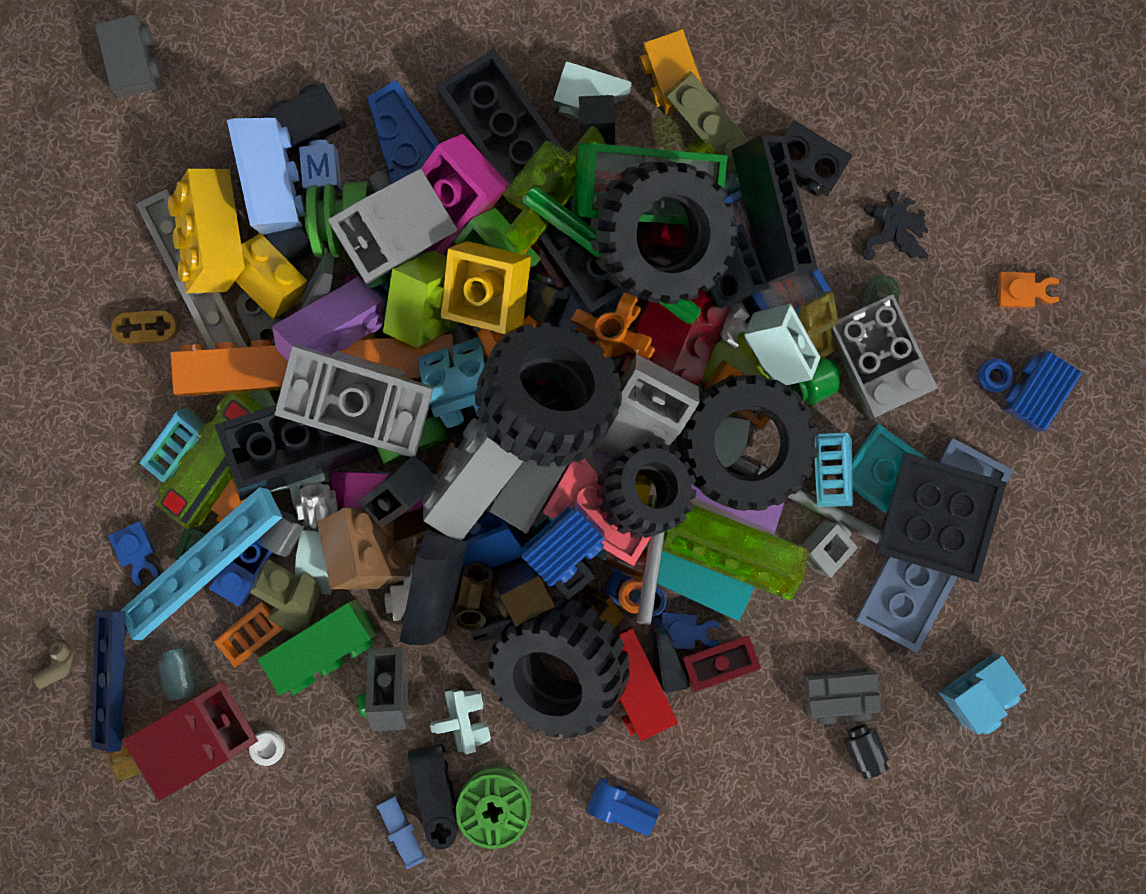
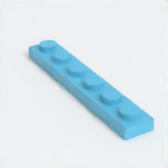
[120,487,283,640]

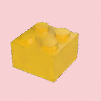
[441,241,531,334]

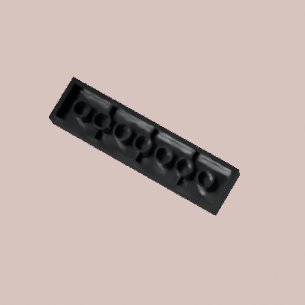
[436,49,624,318]

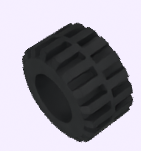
[596,442,696,538]

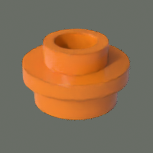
[618,578,643,613]

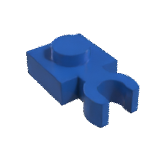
[108,521,161,586]
[661,612,720,650]

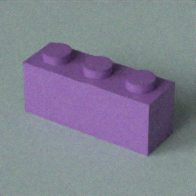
[272,276,385,361]

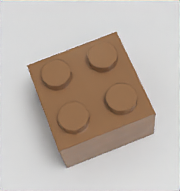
[317,508,411,589]

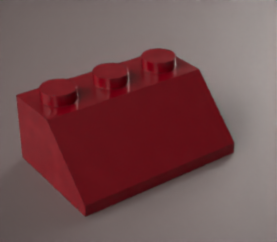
[617,290,730,387]

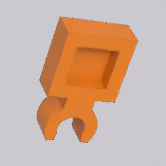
[998,272,1059,308]

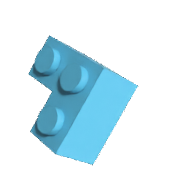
[939,653,1026,735]

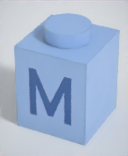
[299,140,342,193]

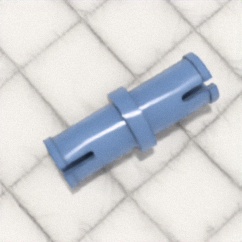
[376,796,426,869]

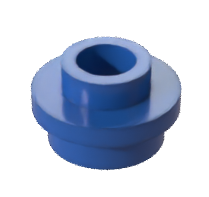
[978,358,1013,393]

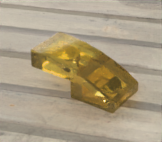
[798,291,839,359]

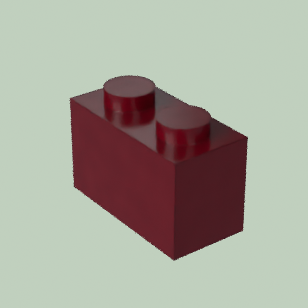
[681,635,761,694]

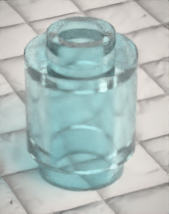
[156,648,197,701]

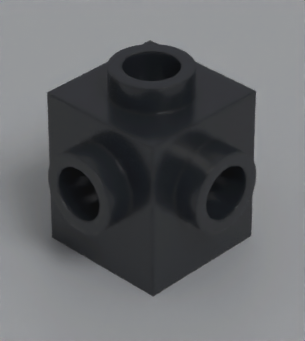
[523,272,571,326]

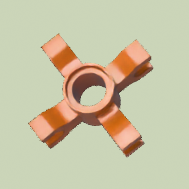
[571,292,655,360]

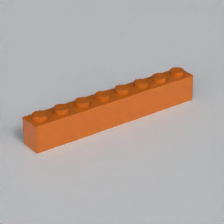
[171,333,454,397]

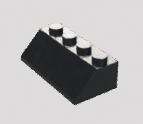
[215,404,375,501]

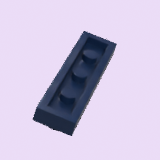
[91,609,127,752]

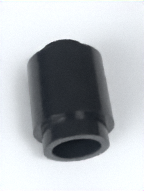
[843,724,889,779]

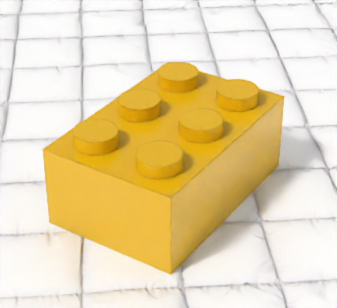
[168,169,245,293]

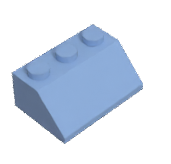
[227,118,305,235]

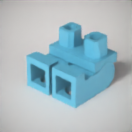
[418,337,487,428]

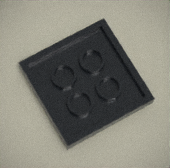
[875,453,1007,583]

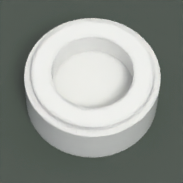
[249,730,285,766]

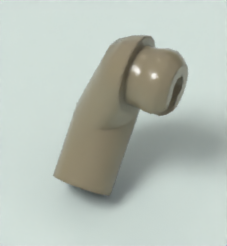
[33,641,74,689]

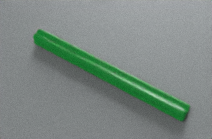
[523,186,701,324]

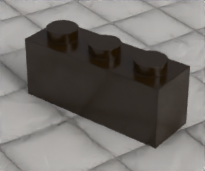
[492,557,554,626]

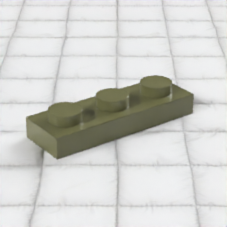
[664,71,749,173]

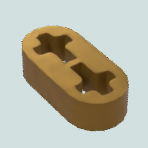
[111,310,179,345]

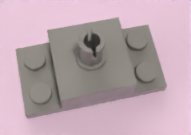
[275,344,434,457]

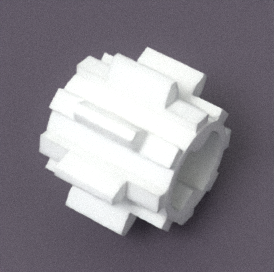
[294,482,338,528]

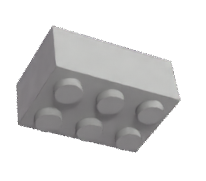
[422,418,523,540]

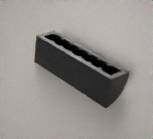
[731,135,818,283]
[399,530,468,645]

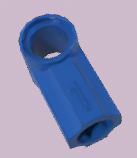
[586,778,660,836]

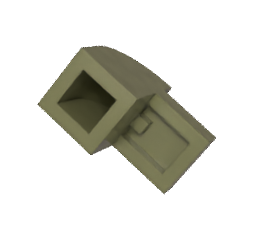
[249,559,322,635]

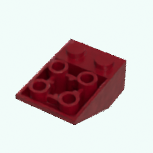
[122,681,258,801]

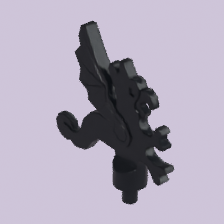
[862,192,929,261]

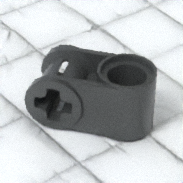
[260,509,305,557]

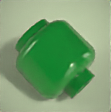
[788,354,841,405]

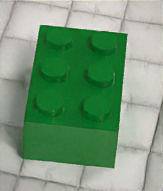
[257,599,379,696]

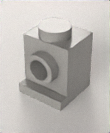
[794,521,858,578]

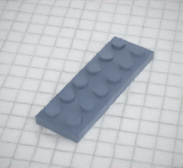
[854,438,1014,653]

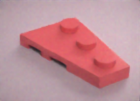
[541,458,650,566]

